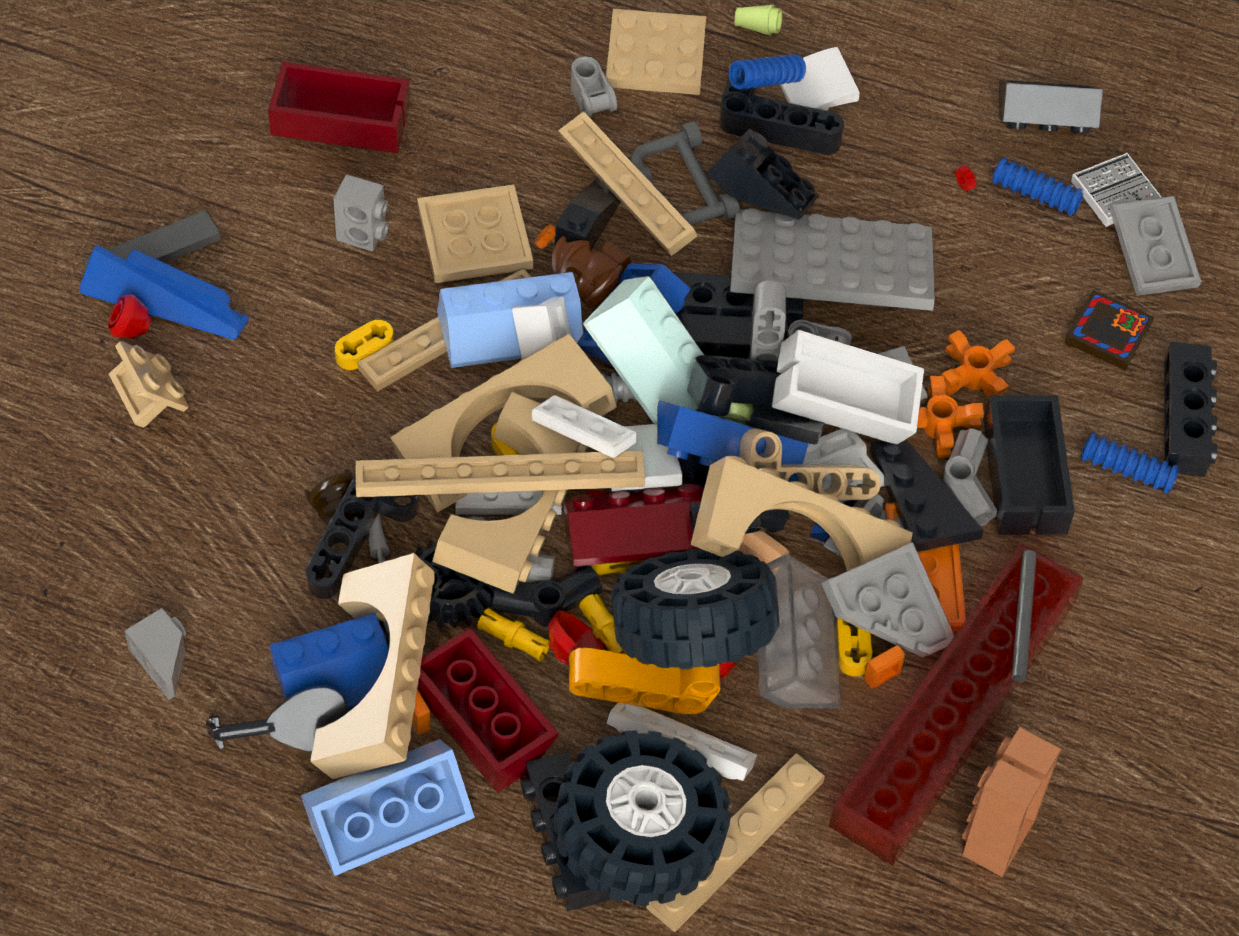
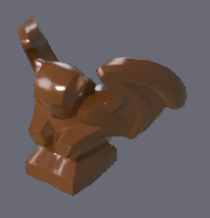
[552,236,631,309]

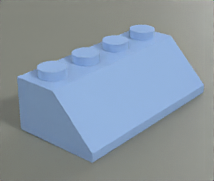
[437,272,583,368]
[301,739,475,876]

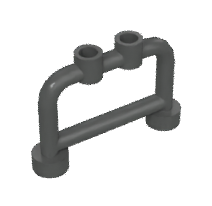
[630,121,740,225]

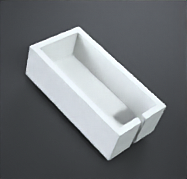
[772,330,924,445]

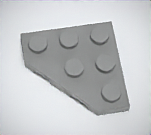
[821,542,957,657]

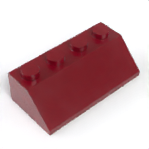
[564,484,705,567]
[417,628,559,793]

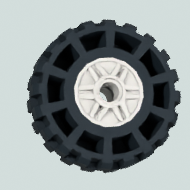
[611,549,780,669]
[553,730,731,905]

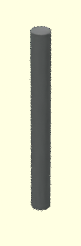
[1012,550,1037,682]

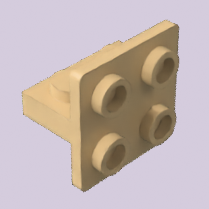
[109,341,189,428]

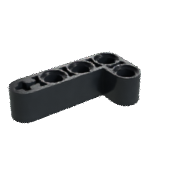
[719,77,844,155]
[676,304,788,359]
[687,355,782,416]
[306,474,419,599]

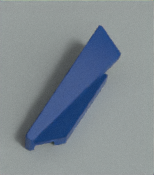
[79,245,249,340]

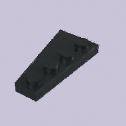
[870,439,983,552]

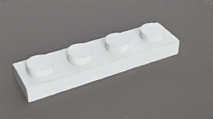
[606,703,757,781]

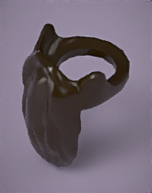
[304,469,364,527]

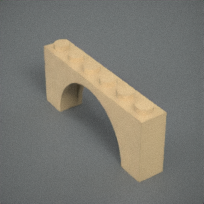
[390,334,617,513]
[432,392,588,594]
[691,456,913,571]
[310,553,435,779]

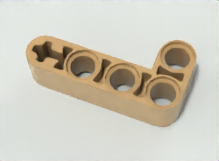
[740,428,881,500]

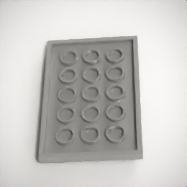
[730,208,935,311]

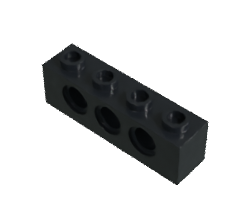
[672,272,804,333]
[1163,342,1217,477]
[520,751,611,911]

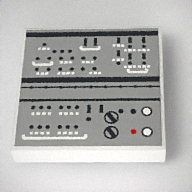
[1071,153,1162,227]

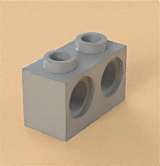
[333,174,389,251]

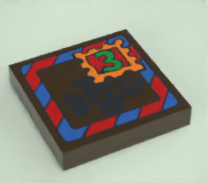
[1064,290,1154,370]

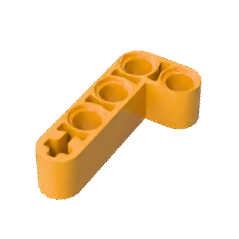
[569,648,720,714]

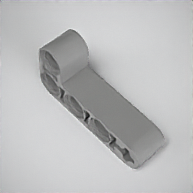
[749,280,786,361]

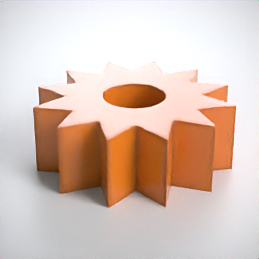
[534,224,555,249]

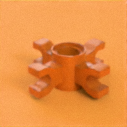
[942,330,1015,398]
[917,376,984,459]

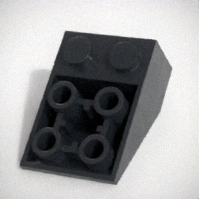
[706,128,819,220]

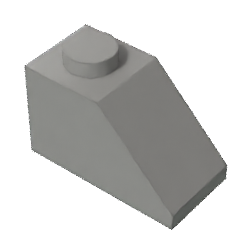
[125,608,186,700]

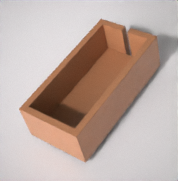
[961,727,1061,877]

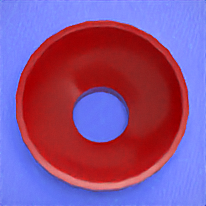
[548,610,606,665]

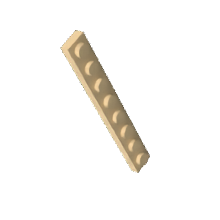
[356,450,645,497]

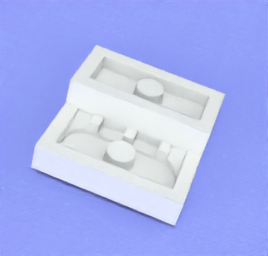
[780,47,860,111]
[803,428,884,503]

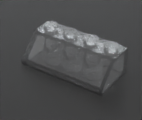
[757,554,841,708]

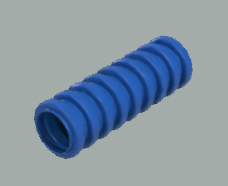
[728,54,806,89]
[992,157,1084,216]
[1081,432,1179,494]

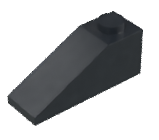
[555,178,621,251]

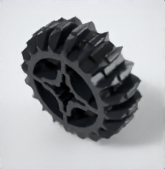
[415,540,495,630]

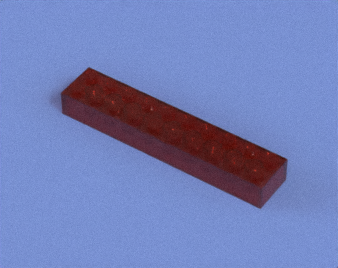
[829,543,1084,866]

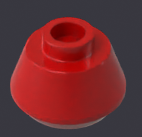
[108,294,151,339]

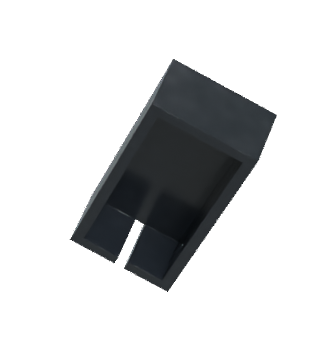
[983,395,1075,535]

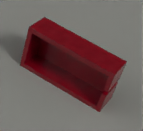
[268,61,410,153]

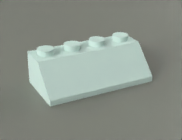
[583,276,704,424]

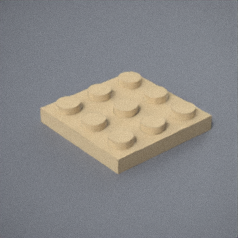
[606,9,706,95]
[417,184,533,283]

